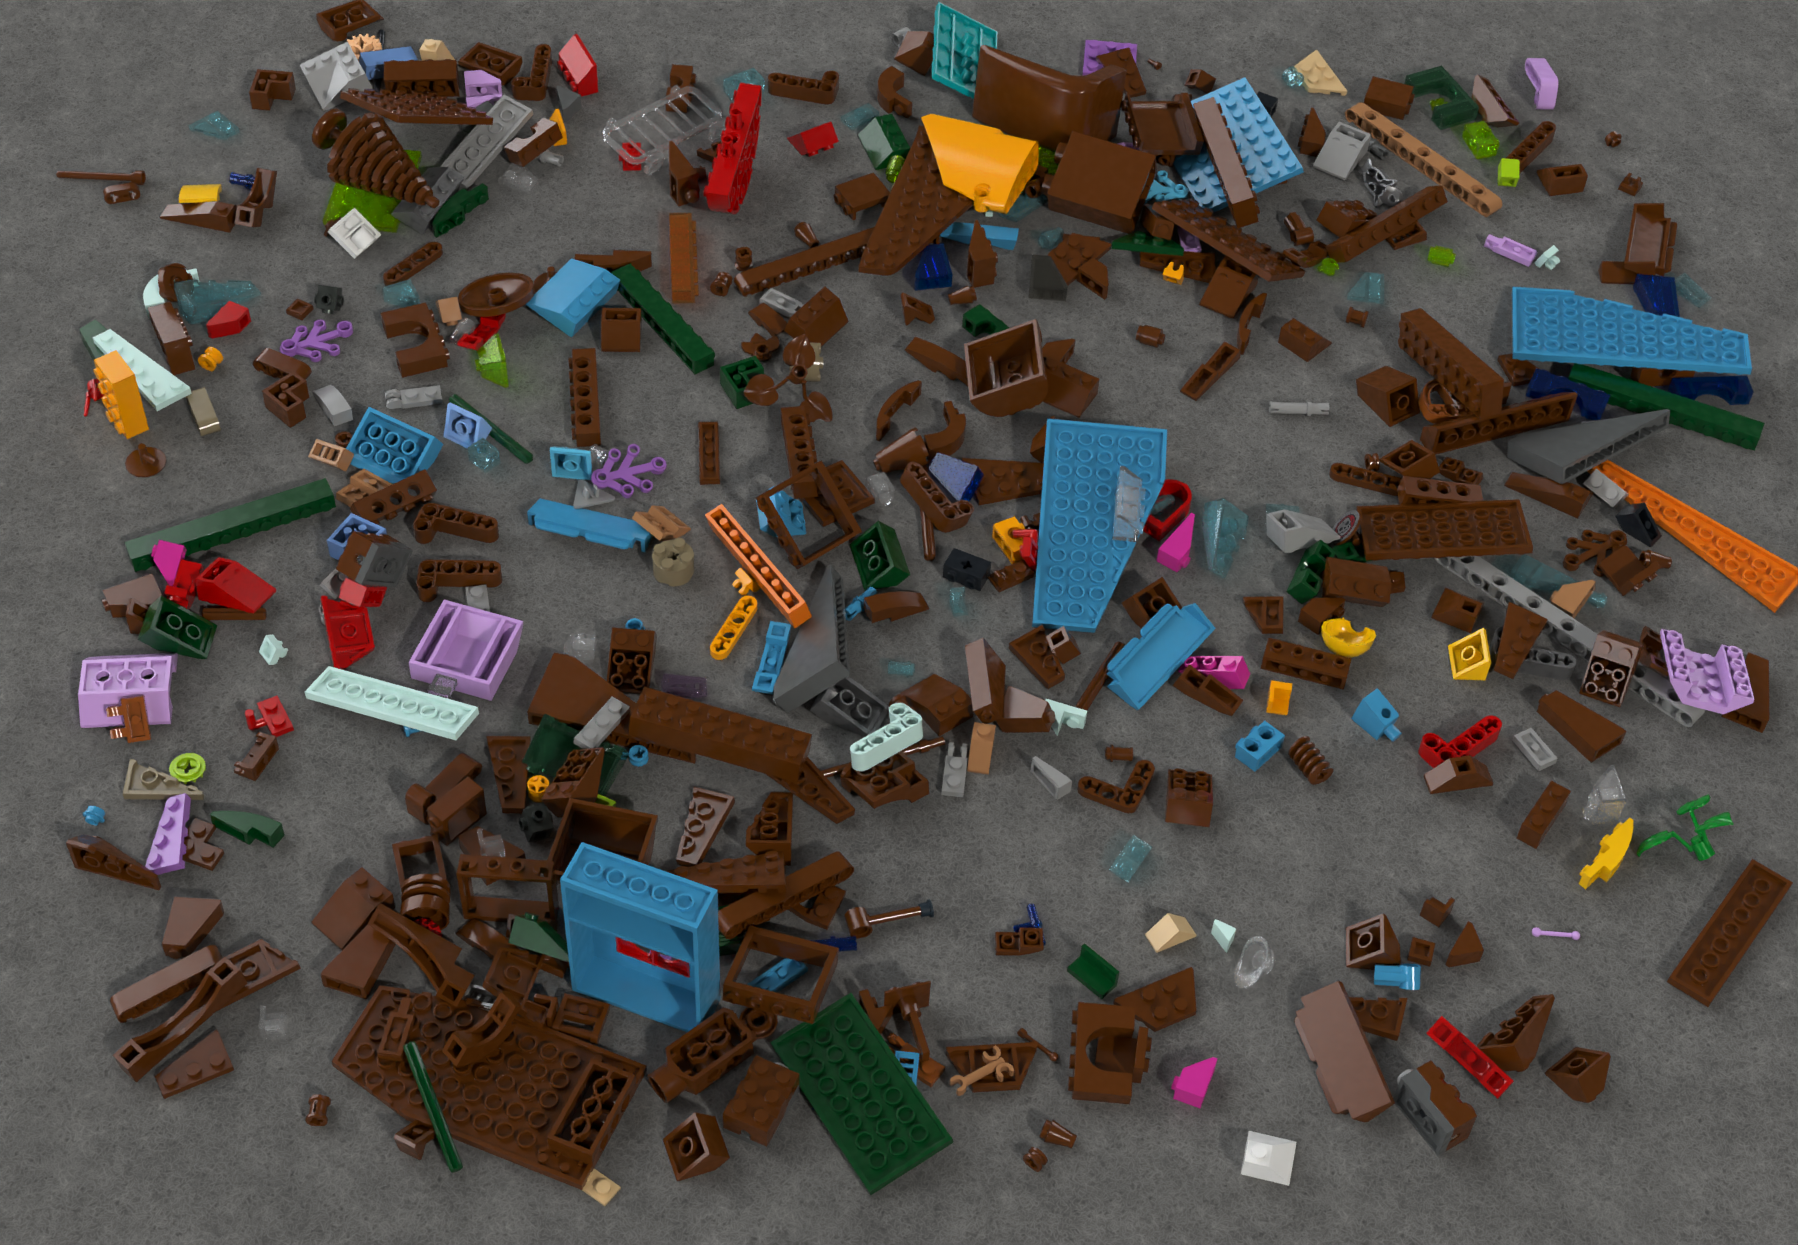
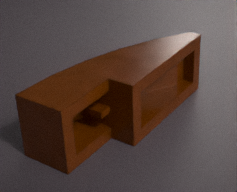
[863,591,929,623]
[1173,664,1243,716]

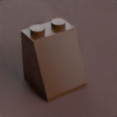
[1356,366,1420,427]

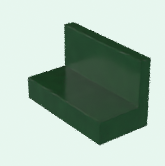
[1067,943,1119,1000]

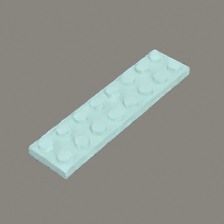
[305,666,479,740]

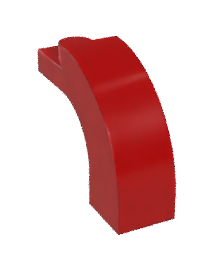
[165,559,204,610]

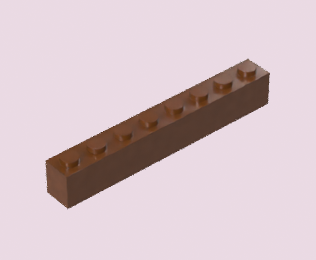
[1326,185,1448,263]

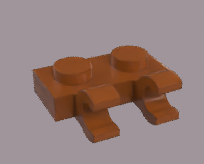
[106,695,151,743]

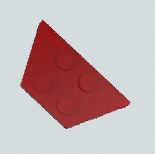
[321,595,375,670]

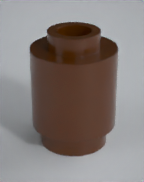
[1136,325,1165,348]

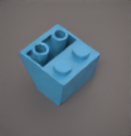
[756,486,806,537]

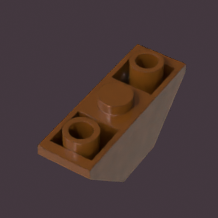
[1424,756,1493,794]

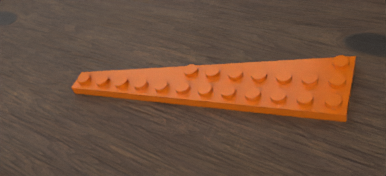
[1587,460,1798,613]

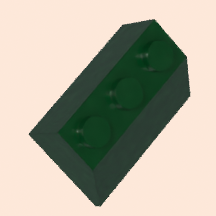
[858,114,910,170]
[849,521,910,591]

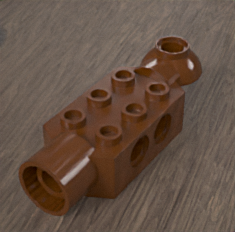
[647,1007,778,1103]

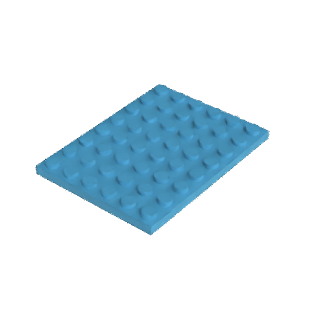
[1173,77,1304,212]

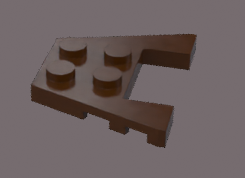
[482,947,569,1030]

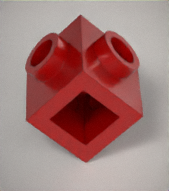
[619,142,645,171]

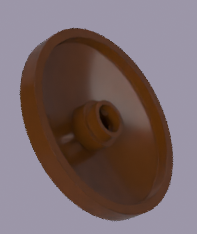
[458,273,535,317]

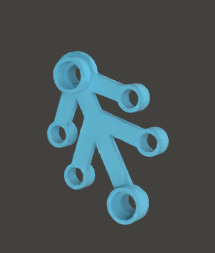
[1145,170,1189,203]

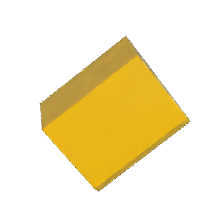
[1448,628,1491,680]

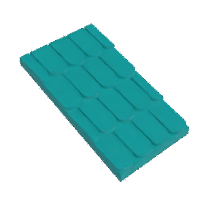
[932,2,998,99]

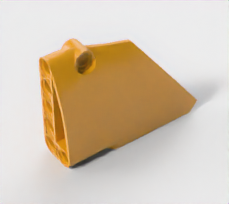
[921,114,1039,214]

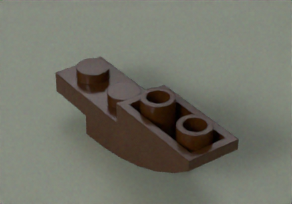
[575,250,652,273]

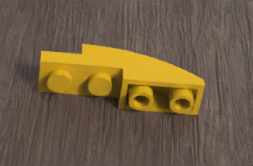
[1579,818,1633,890]

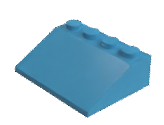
[526,258,620,337]
[346,407,444,484]

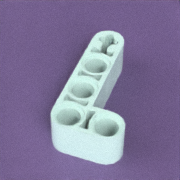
[850,703,923,771]

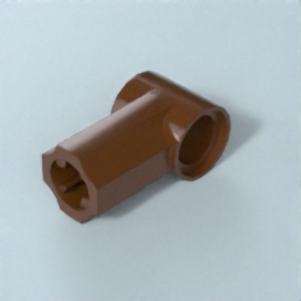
[1284,212,1314,246]

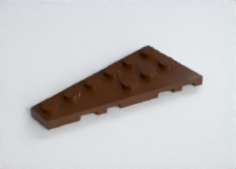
[961,458,1044,505]
[663,851,787,893]

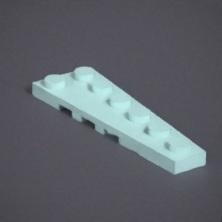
[93,329,192,411]

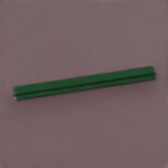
[449,394,533,464]
[403,1041,463,1173]

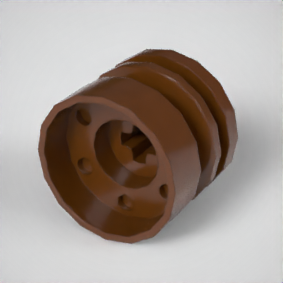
[400,874,450,930]

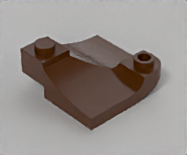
[840,751,929,809]

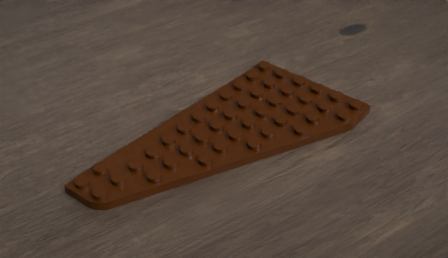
[859,125,974,276]

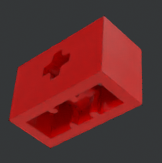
[339,578,387,607]

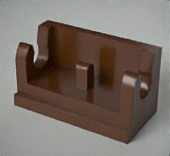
[234,732,279,781]

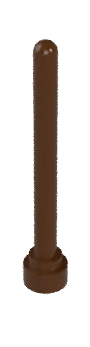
[56,170,146,185]

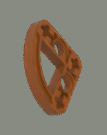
[1418,379,1474,424]

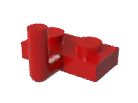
[1013,529,1038,571]
[245,695,294,737]

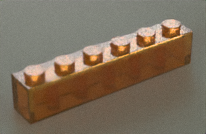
[669,213,699,304]

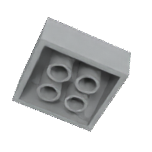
[300,42,372,111]

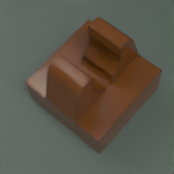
[1618,173,1643,197]

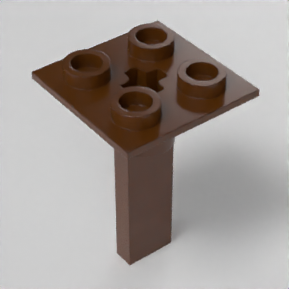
[884,981,931,1062]

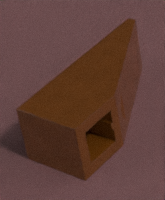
[1298,108,1326,157]

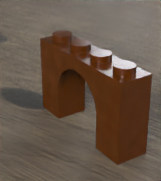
[381,302,450,378]
[1068,1002,1135,1104]

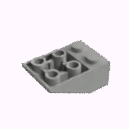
[1313,122,1371,180]
[1266,509,1340,553]

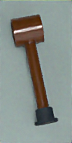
[844,899,934,939]

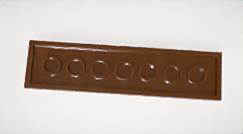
[1667,859,1793,1007]

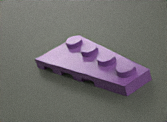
[145,793,191,875]

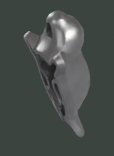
[1358,158,1403,208]

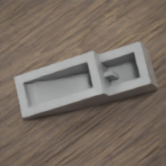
[312,385,353,426]

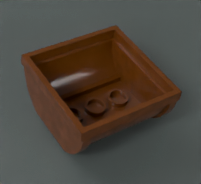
[964,319,1048,417]
[543,798,658,885]

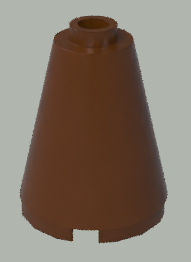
[873,427,931,473]

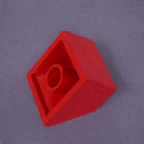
[787,121,839,157]

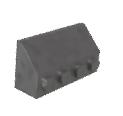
[391,167,464,235]

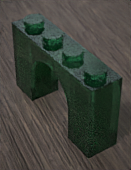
[1404,65,1479,130]

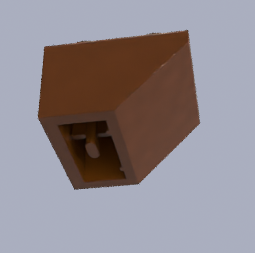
[1536,164,1588,196]
[601,308,642,352]

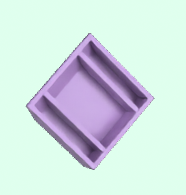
[409,600,523,701]

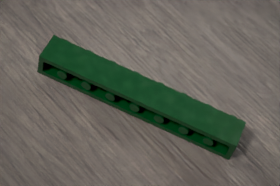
[611,263,715,375]

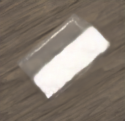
[1112,466,1146,542]

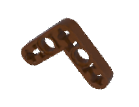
[1077,760,1155,814]

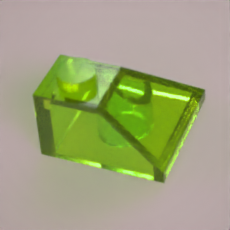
[475,333,509,388]

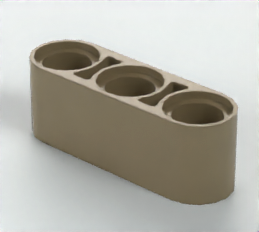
[186,387,221,436]

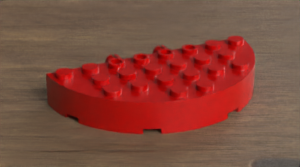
[704,83,762,214]

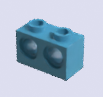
[1235,721,1285,772]

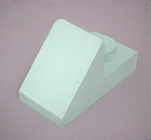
[1046,699,1087,736]

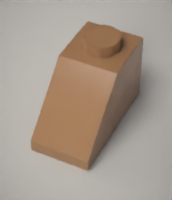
[435,297,462,326]
[1550,580,1596,618]
[967,722,996,775]

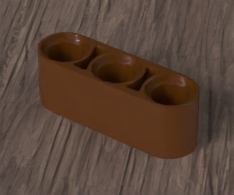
[253,348,312,380]

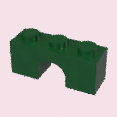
[962,304,1009,337]
[1286,540,1336,604]

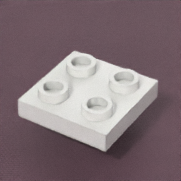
[328,208,381,259]

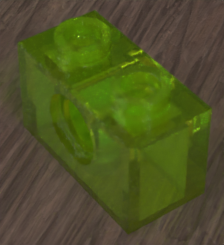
[1462,121,1499,159]

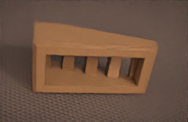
[308,439,354,471]

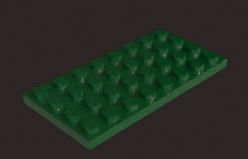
[770,993,953,1195]

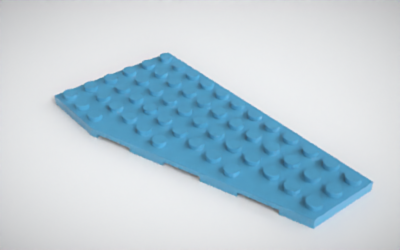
[1512,287,1752,375]
[1032,419,1167,633]

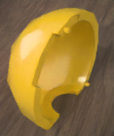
[1321,617,1376,658]

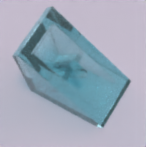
[383,279,420,307]

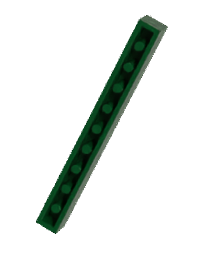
[1565,363,1765,451]
[124,478,336,572]

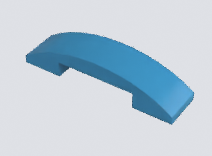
[752,621,791,695]

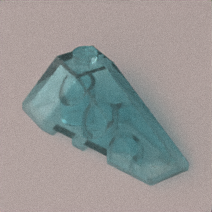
[174,279,261,325]
[1202,498,1249,578]

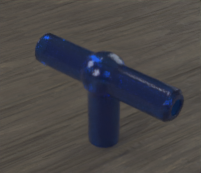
[1013,903,1046,946]

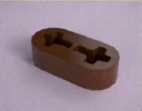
[103,182,140,204]

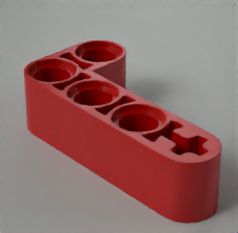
[1418,715,1502,768]

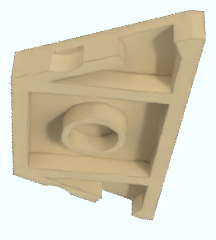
[1293,50,1347,96]

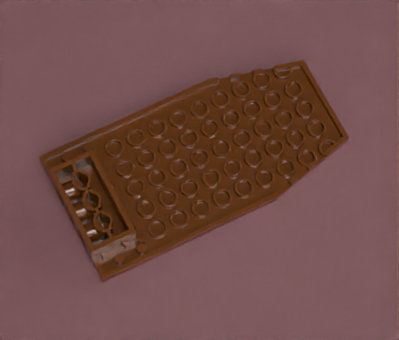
[332,985,647,1190]

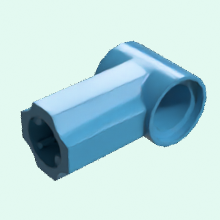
[1374,963,1421,990]

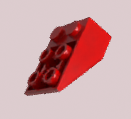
[195,557,276,614]

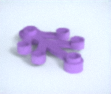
[280,319,353,362]
[591,444,667,498]

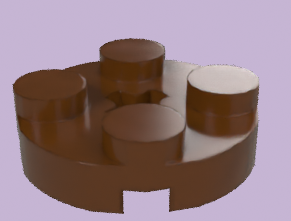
[158,263,194,303]

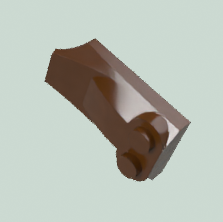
[316,0,384,42]
[457,42,523,86]

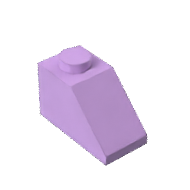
[464,70,502,97]

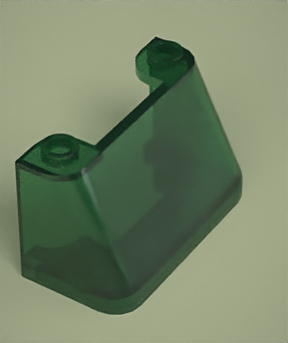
[522,714,629,797]

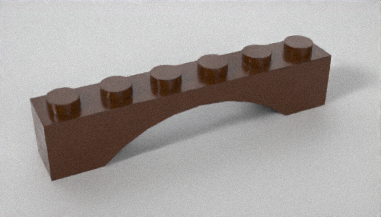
[112,957,248,1082]

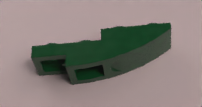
[433,183,489,238]

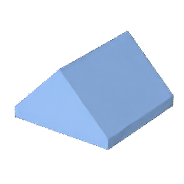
[444,403,492,452]

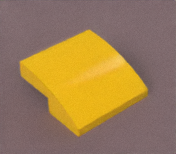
[179,184,222,203]

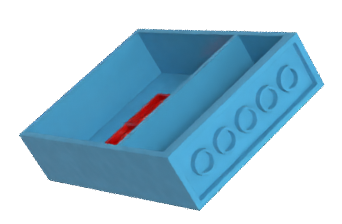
[560,842,721,1032]

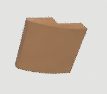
[336,469,392,511]
[632,506,691,541]

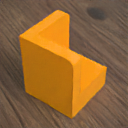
[1266,680,1292,715]

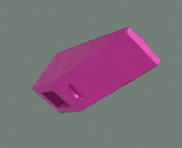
[1178,656,1250,689]

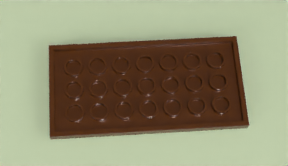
[1151,198,1306,282]
[1356,499,1533,561]

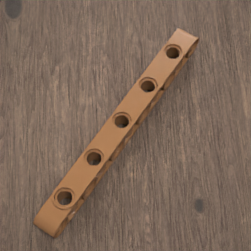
[1345,102,1502,217]

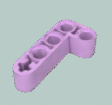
[1525,58,1558,110]

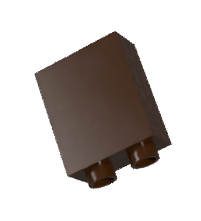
[1041,131,1157,234]

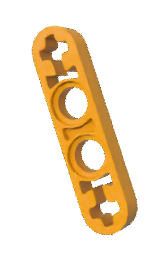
[710,596,757,660]

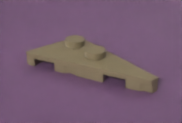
[123,759,204,800]

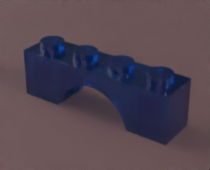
[1525,368,1610,420]
[1668,375,1754,405]

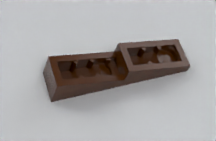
[1180,341,1240,401]

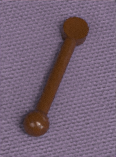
[1017,1028,1058,1061]

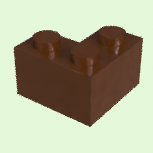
[249,69,296,111]
[262,371,310,428]

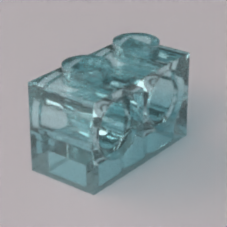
[723,68,765,103]

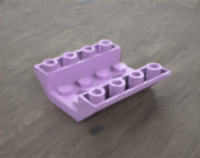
[1660,629,1754,714]
[78,653,178,728]

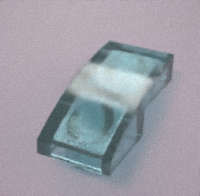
[1109,835,1153,882]

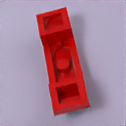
[457,313,506,351]
[1426,1016,1514,1099]

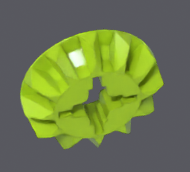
[169,753,206,785]

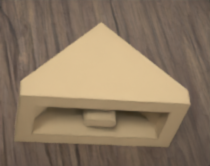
[1145,913,1196,953]

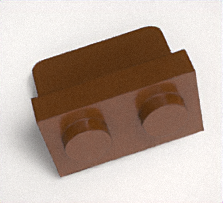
[1598,546,1662,596]
[1095,1026,1152,1084]

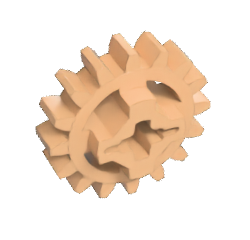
[347,34,382,61]

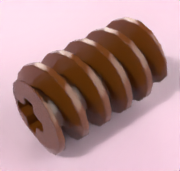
[1288,736,1334,785]

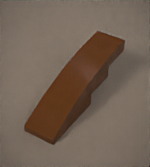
[905,337,968,386]

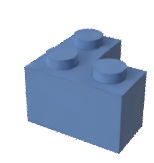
[327,513,387,560]

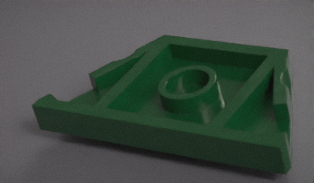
[1112,231,1184,256]

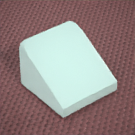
[1211,919,1236,952]

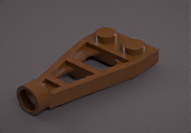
[788,886,846,930]

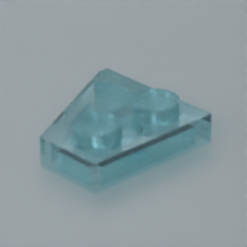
[189,110,240,140]

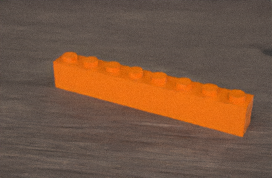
[705,504,812,628]

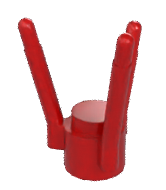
[84,379,104,416]

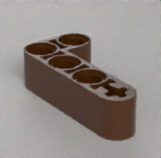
[511,44,552,101]
[768,71,839,105]
[900,462,974,533]
[413,503,499,544]
[416,559,502,602]
[405,753,482,825]

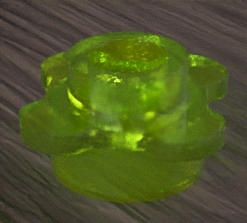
[1317,258,1339,276]

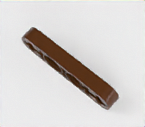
[383,242,443,288]
[1329,463,1402,496]

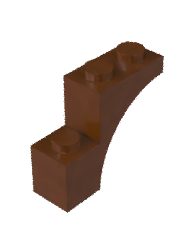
[235,168,277,227]

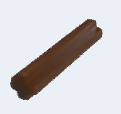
[202,608,267,620]

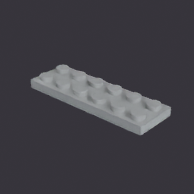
[440,95,533,190]

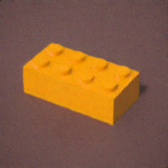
[93,350,149,439]

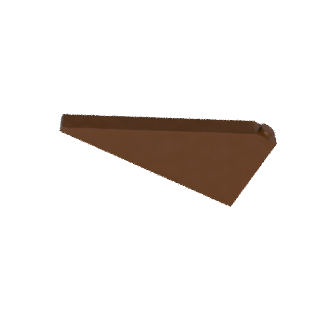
[527,652,696,764]

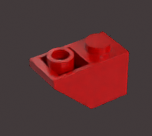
[206,301,251,339]

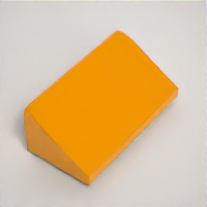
[549,109,567,146]

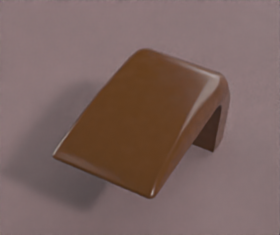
[972,45,1127,152]

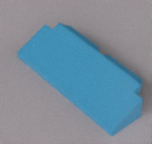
[527,498,653,552]
[1107,603,1216,710]

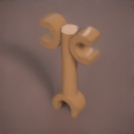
[949,1045,1014,1096]

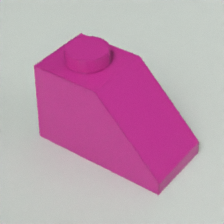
[151,540,187,586]
[1171,1057,1217,1108]

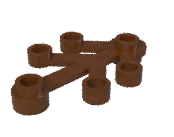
[1563,530,1627,577]

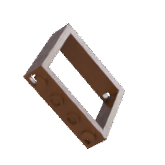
[756,460,862,569]
[456,854,559,922]
[722,925,839,1024]

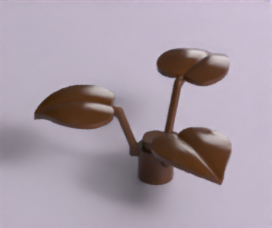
[744,334,833,422]

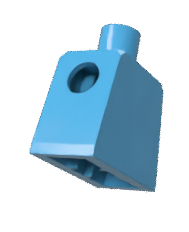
[1351,688,1402,742]

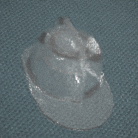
[1234,936,1275,989]

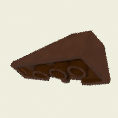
[160,201,237,233]
[1504,472,1594,519]
[746,792,793,866]
[66,834,161,890]
[1477,994,1555,1072]

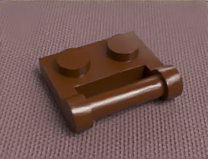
[552,993,610,1044]

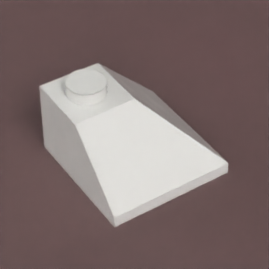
[1241,1131,1296,1186]

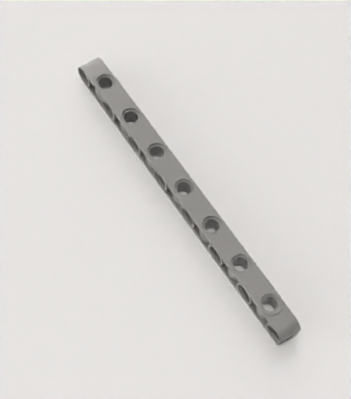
[1435,556,1705,727]

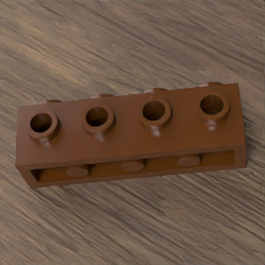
[1261,638,1351,690]

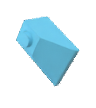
[550,446,592,480]

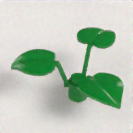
[1637,794,1733,861]

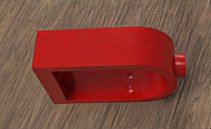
[1142,479,1192,541]

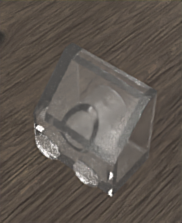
[1583,765,1626,827]

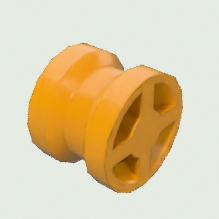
[198,347,223,372]
[527,775,550,802]

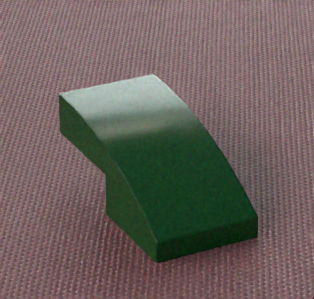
[1332,541,1372,563]

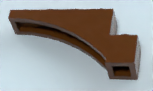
[367,903,475,1007]

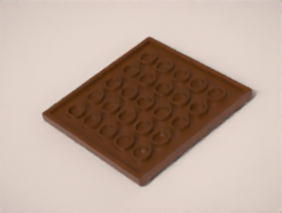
[340,88,493,125]

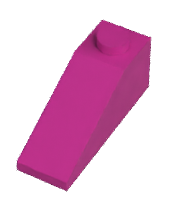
[1157,512,1195,572]

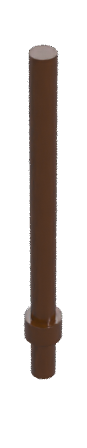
[820,736,945,778]

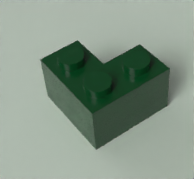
[720,356,764,409]

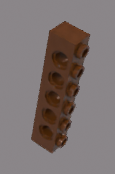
[568,348,601,447]
[781,406,819,499]

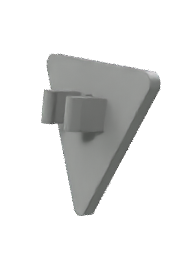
[573,479,615,509]

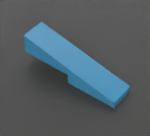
[940,222,1019,250]

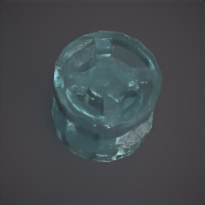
[1282,66,1304,88]

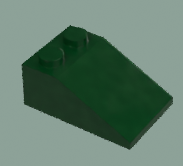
[138,595,217,659]

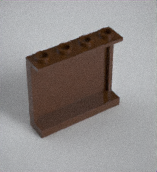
[1121,93,1204,155]

